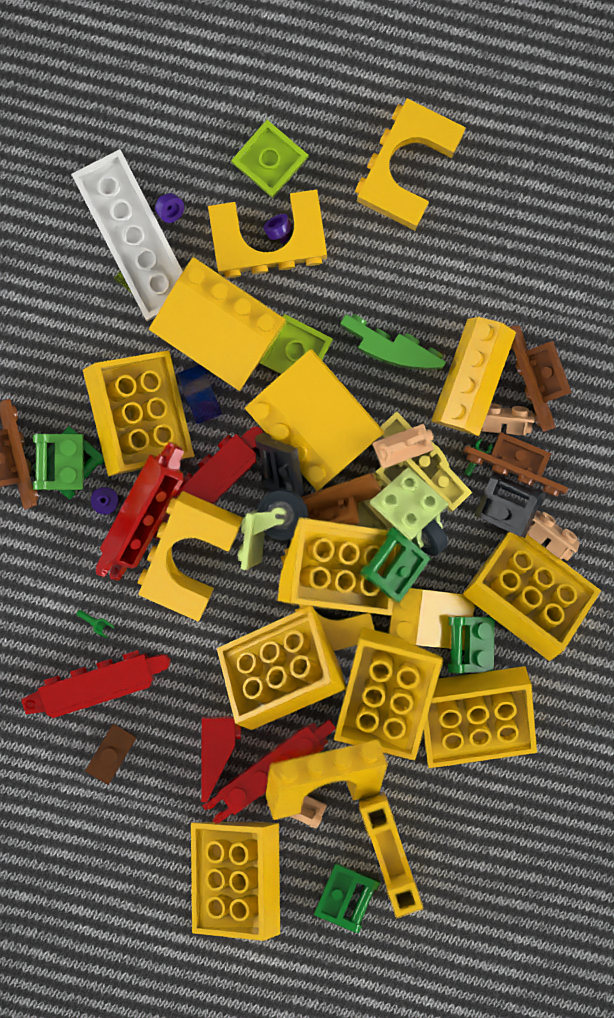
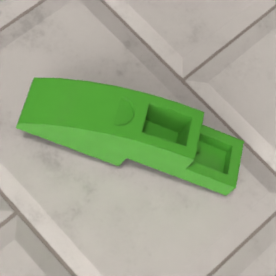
[340,314,446,370]

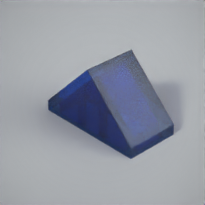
[178,365,223,424]

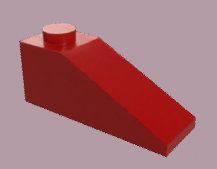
[201,716,241,802]

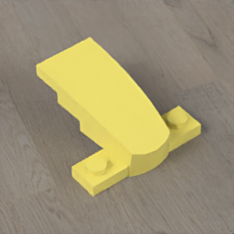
[352,412,472,531]

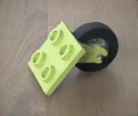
[370,467,449,556]
[238,489,308,570]

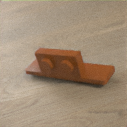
[509,325,572,432]
[0,399,38,510]
[462,432,569,497]
[274,473,382,525]

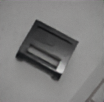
[255,433,304,496]
[474,472,545,538]

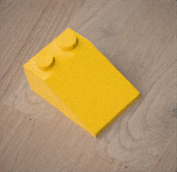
[388,588,475,650]

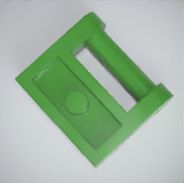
[33,434,84,490]

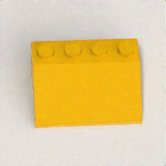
[149,257,286,391]
[245,349,385,491]
[83,350,194,476]
[277,518,401,615]
[462,531,601,661]
[217,606,347,730]
[334,627,443,760]
[423,666,537,768]
[191,822,280,941]

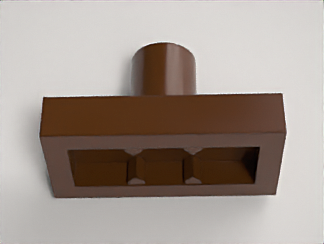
[85,723,137,785]

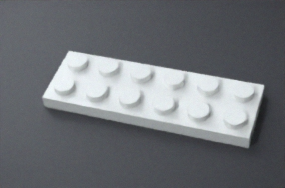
[71,149,183,321]

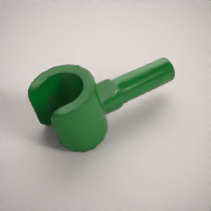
[464,439,492,476]
[76,610,114,638]

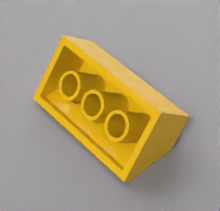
[431,317,516,436]

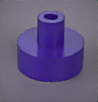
[155,193,184,223]
[263,214,293,243]
[91,487,119,515]

